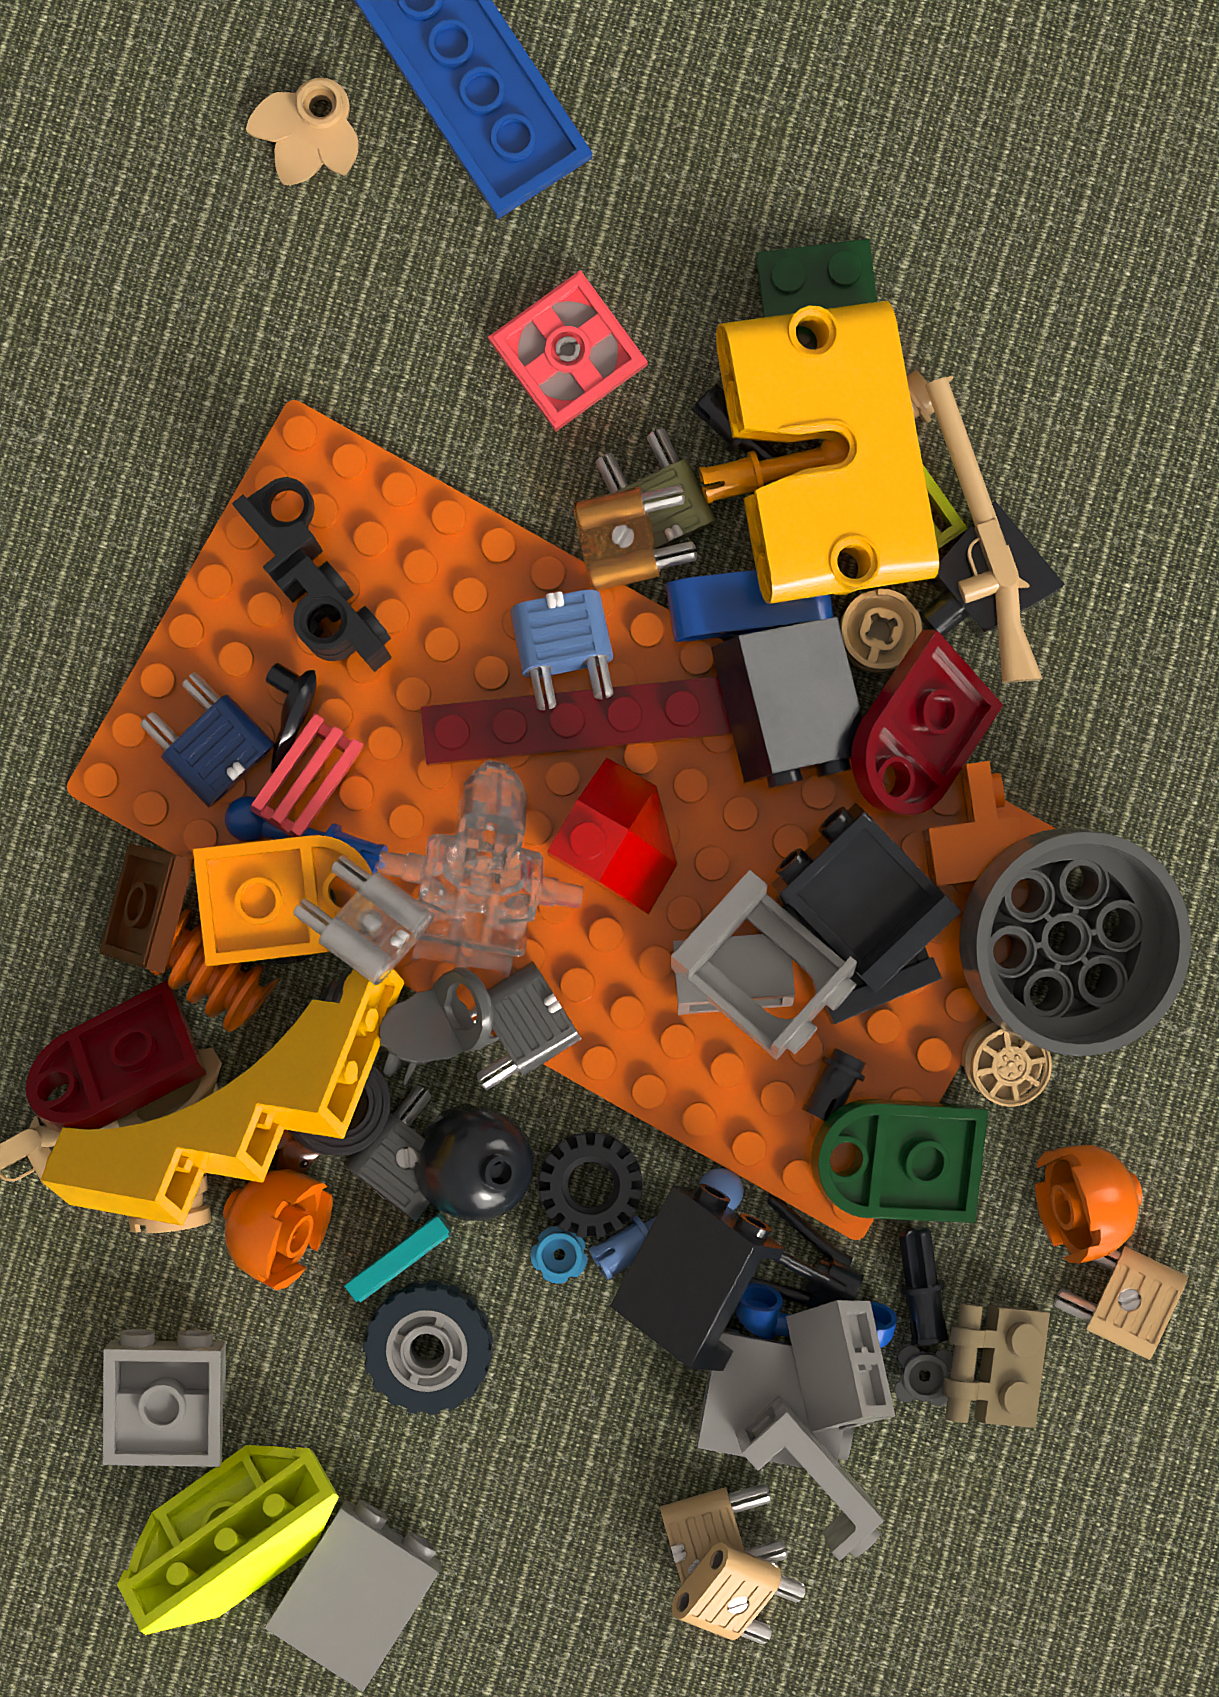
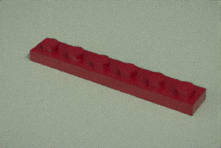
[421,676,732,766]

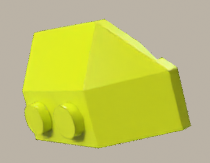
[117,1445,339,1635]

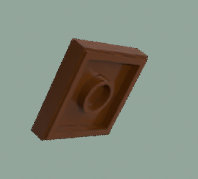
[100,843,194,973]

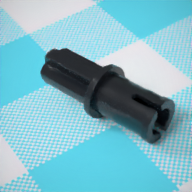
[899,1227,949,1345]

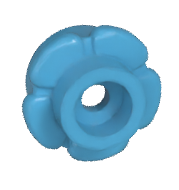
[531,1226,587,1284]

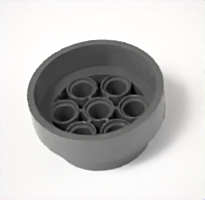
[959,828,1191,1056]

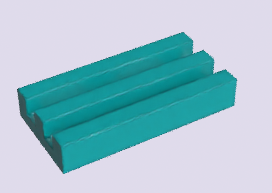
[344,1212,452,1303]

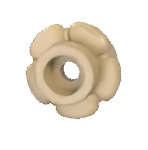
[907,369,935,423]

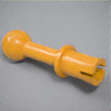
[698,437,849,504]

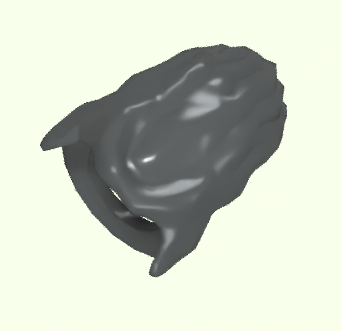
[379,967,499,1064]

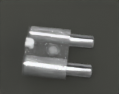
[293,855,435,986]

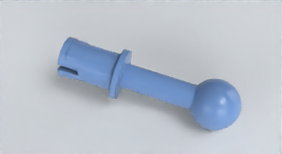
[589,1168,744,1281]

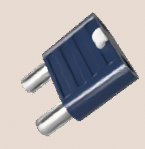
[140,672,275,808]

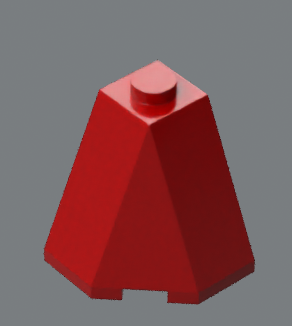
[547,757,678,915]

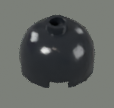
[414,1104,534,1221]

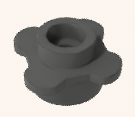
[894,1345,953,1406]

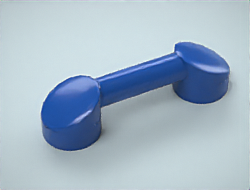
[735,1283,897,1348]

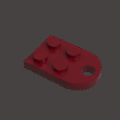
[851,630,1003,815]
[26,980,207,1133]

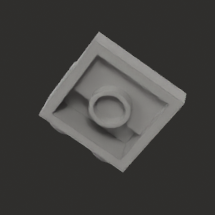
[103,1329,226,1467]

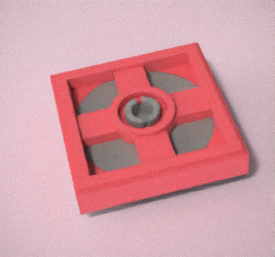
[488,270,648,432]

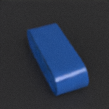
[666,570,834,642]

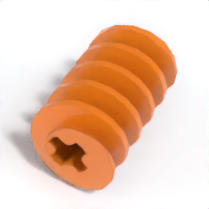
[150,908,279,1032]

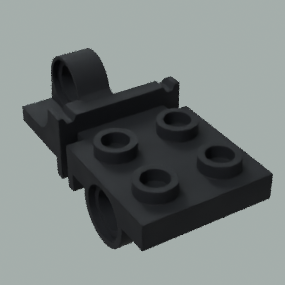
[232,477,392,672]

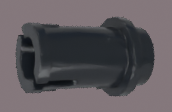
[802,1048,866,1121]

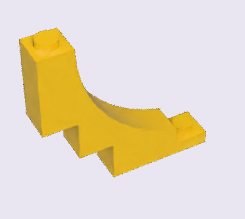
[40,965,404,1226]

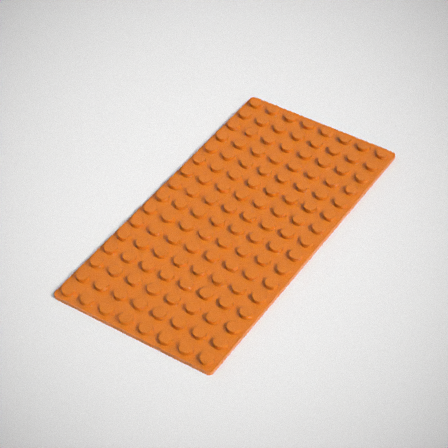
[67,400,1056,1240]

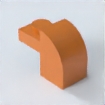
[923,761,1022,887]

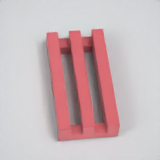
[250,714,363,838]

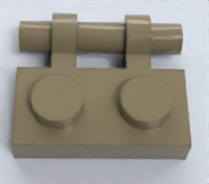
[942,1303,1050,1428]

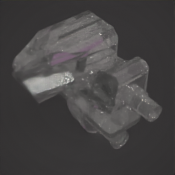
[377,760,583,976]

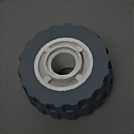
[363,1280,493,1415]

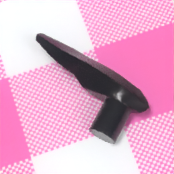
[266,663,317,773]

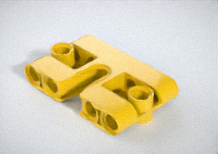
[716,301,939,604]

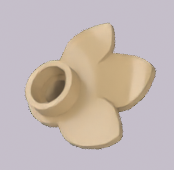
[246,78,359,185]

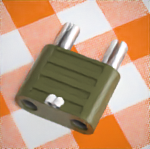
[596,428,717,552]

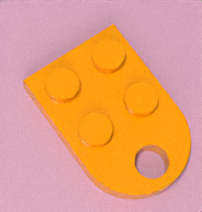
[193,835,375,966]

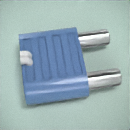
[510,590,613,710]

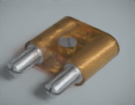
[573,485,697,591]

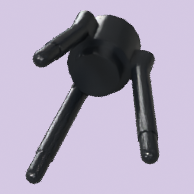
[749,1196,864,1308]

